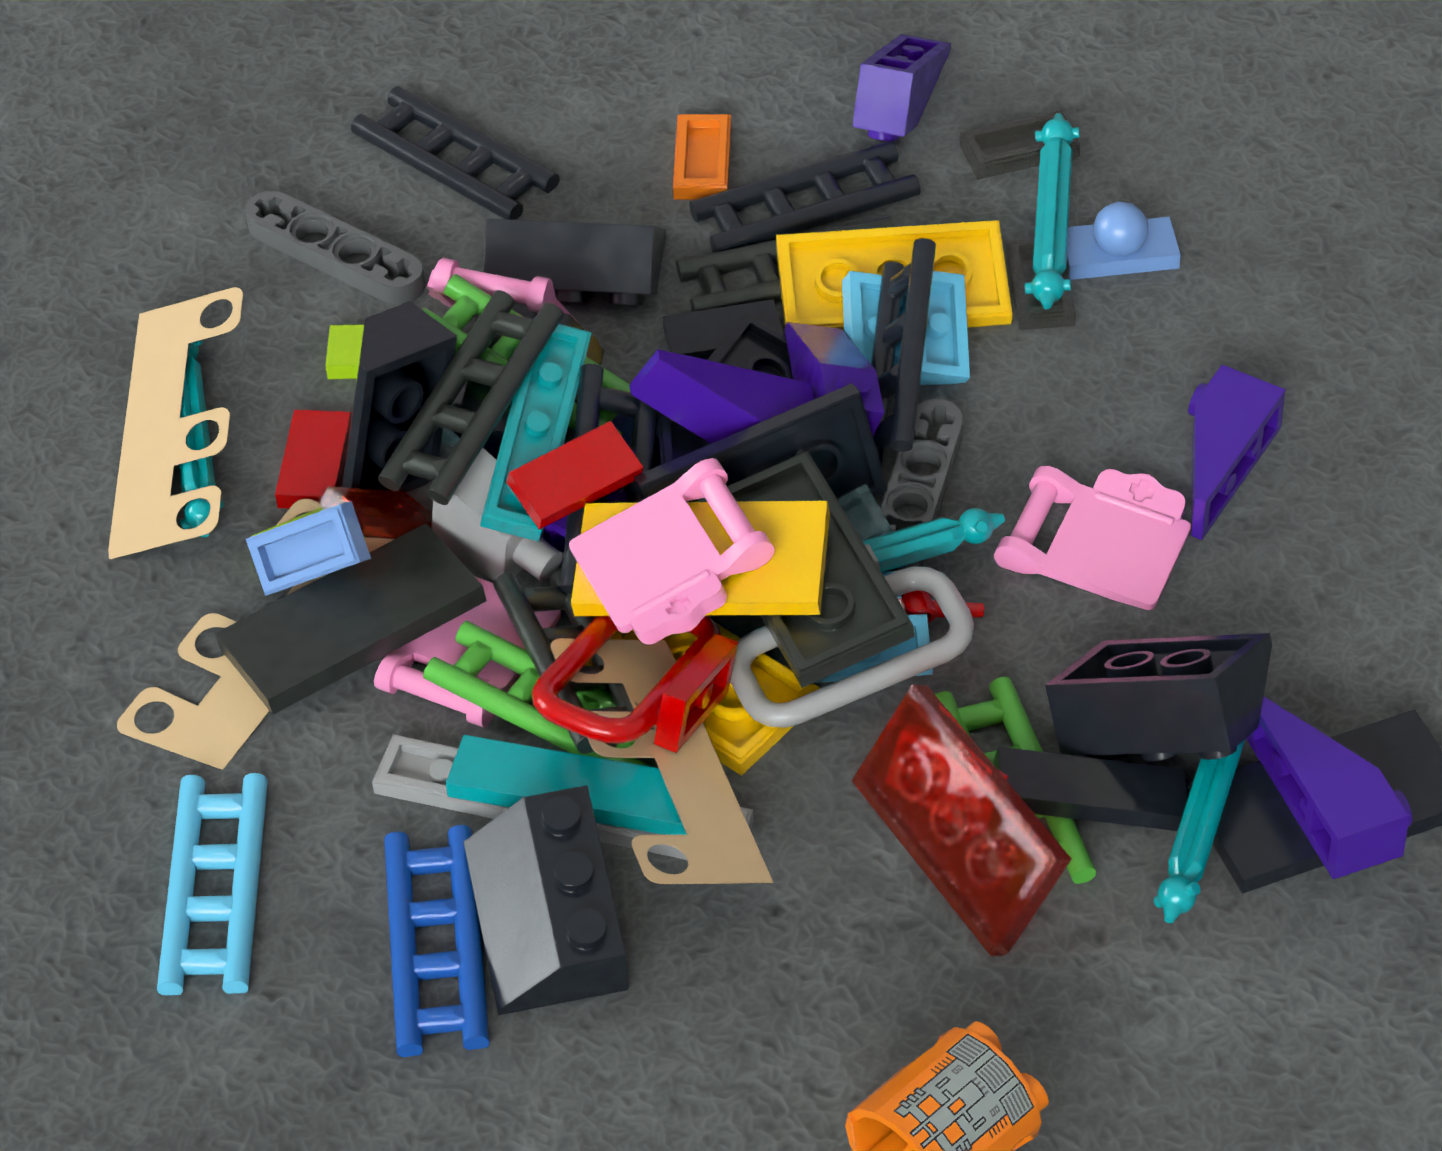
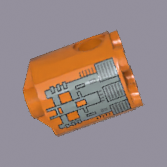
[845,1021,1049,1151]

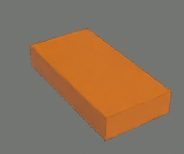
[673,114,732,200]

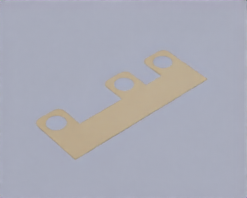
[108,287,243,559]
[117,499,398,770]
[551,638,773,884]

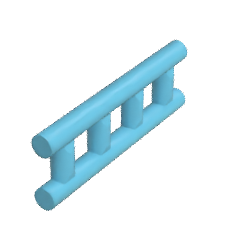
[157,773,268,995]

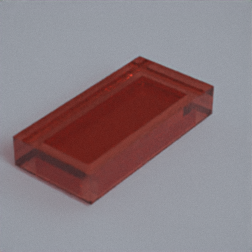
[319,486,432,539]

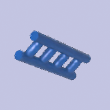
[384,825,490,1057]

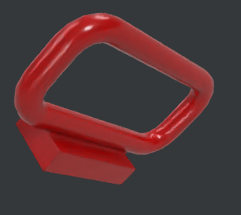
[532,616,738,753]

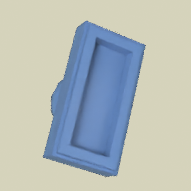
[1066,201,1181,280]
[246,501,371,596]

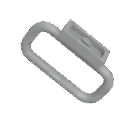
[730,544,974,728]

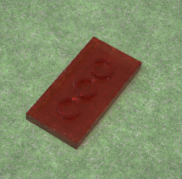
[852,685,1072,957]

